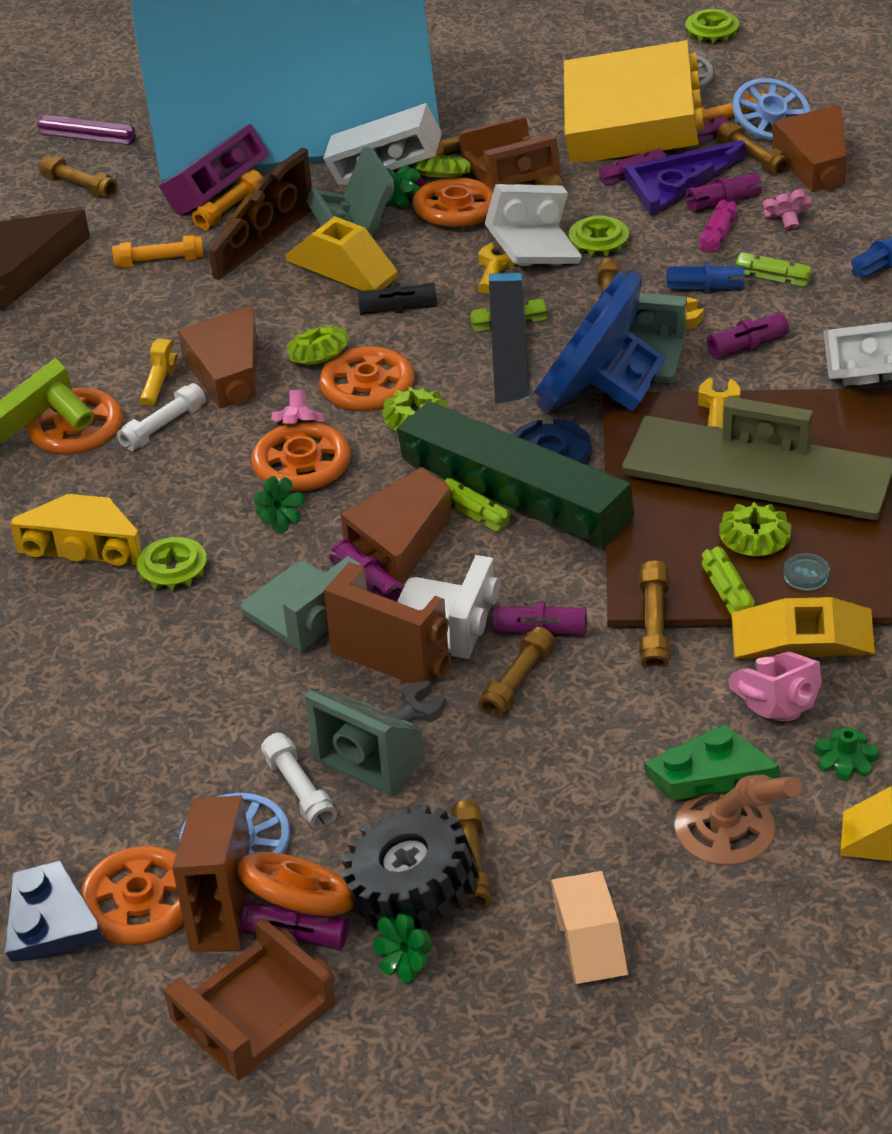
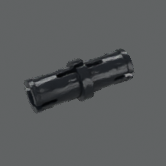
[357,282,437,315]

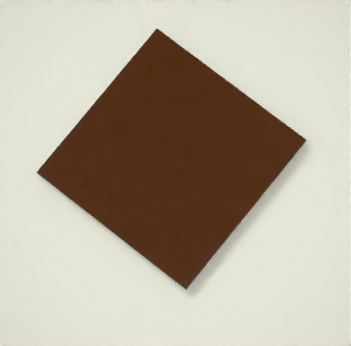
[603,388,892,627]

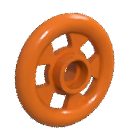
[412,177,494,227]
[319,346,415,411]
[26,387,123,454]
[251,422,351,492]
[80,846,184,945]
[237,852,355,916]

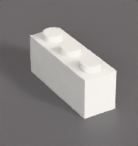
[323,103,442,185]

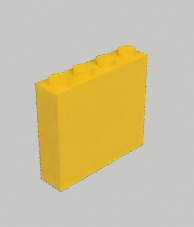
[564,40,704,162]

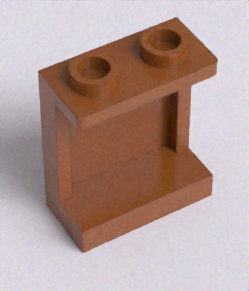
[458,116,561,190]
[324,562,451,684]
[164,918,335,1081]

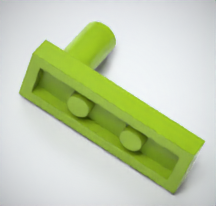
[0,358,94,445]

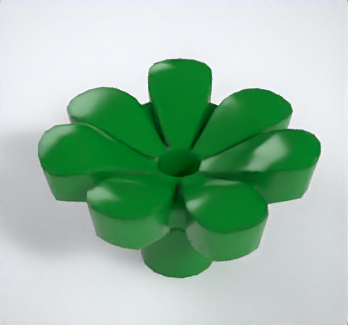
[385,165,420,209]
[254,476,305,532]
[814,727,879,781]
[373,914,432,984]

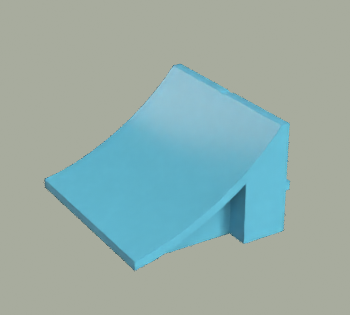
[131,0,441,183]

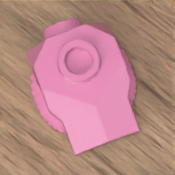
[728,651,822,721]

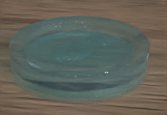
[783,553,830,590]

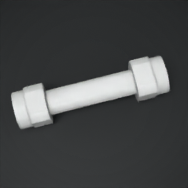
[117,383,206,451]
[261,733,337,829]

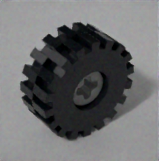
[342,805,479,932]

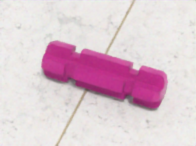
[699,199,737,252]

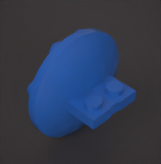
[534,270,667,413]

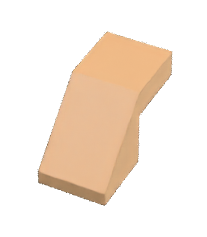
[550,871,628,984]

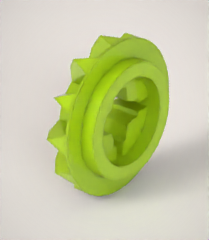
[685,9,739,44]
[413,155,471,178]
[569,216,629,258]
[287,325,349,365]
[382,386,447,432]
[719,501,791,556]
[136,537,208,592]

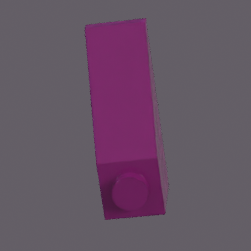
[158,124,270,215]

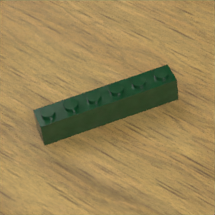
[397,401,634,547]

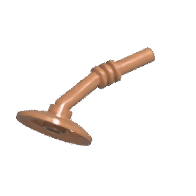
[675,775,802,865]

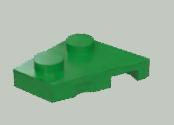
[644,724,780,800]

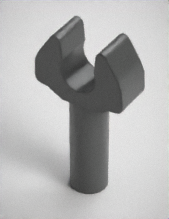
[388,681,446,722]

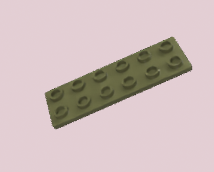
[622,396,892,520]

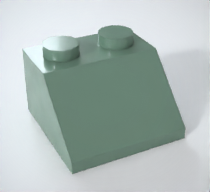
[305,690,425,797]

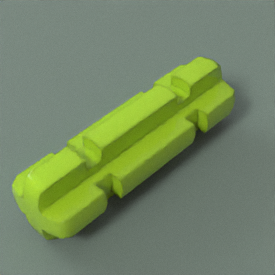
[736,253,812,287]
[470,299,547,332]
[445,478,511,532]
[701,546,755,614]

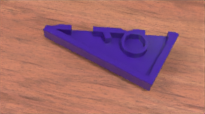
[624,140,746,215]

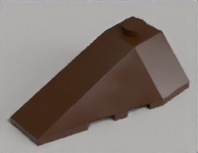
[209,147,312,280]
[0,207,90,308]

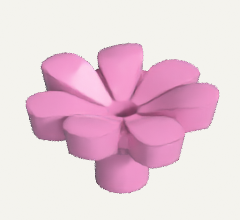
[763,189,812,230]
[271,389,326,424]

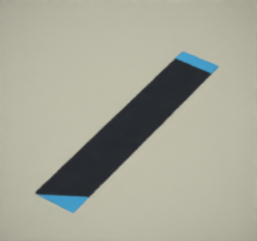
[489,273,529,404]

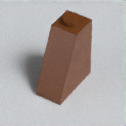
[772,105,847,192]
[178,306,257,409]
[341,467,452,584]
[172,795,250,952]

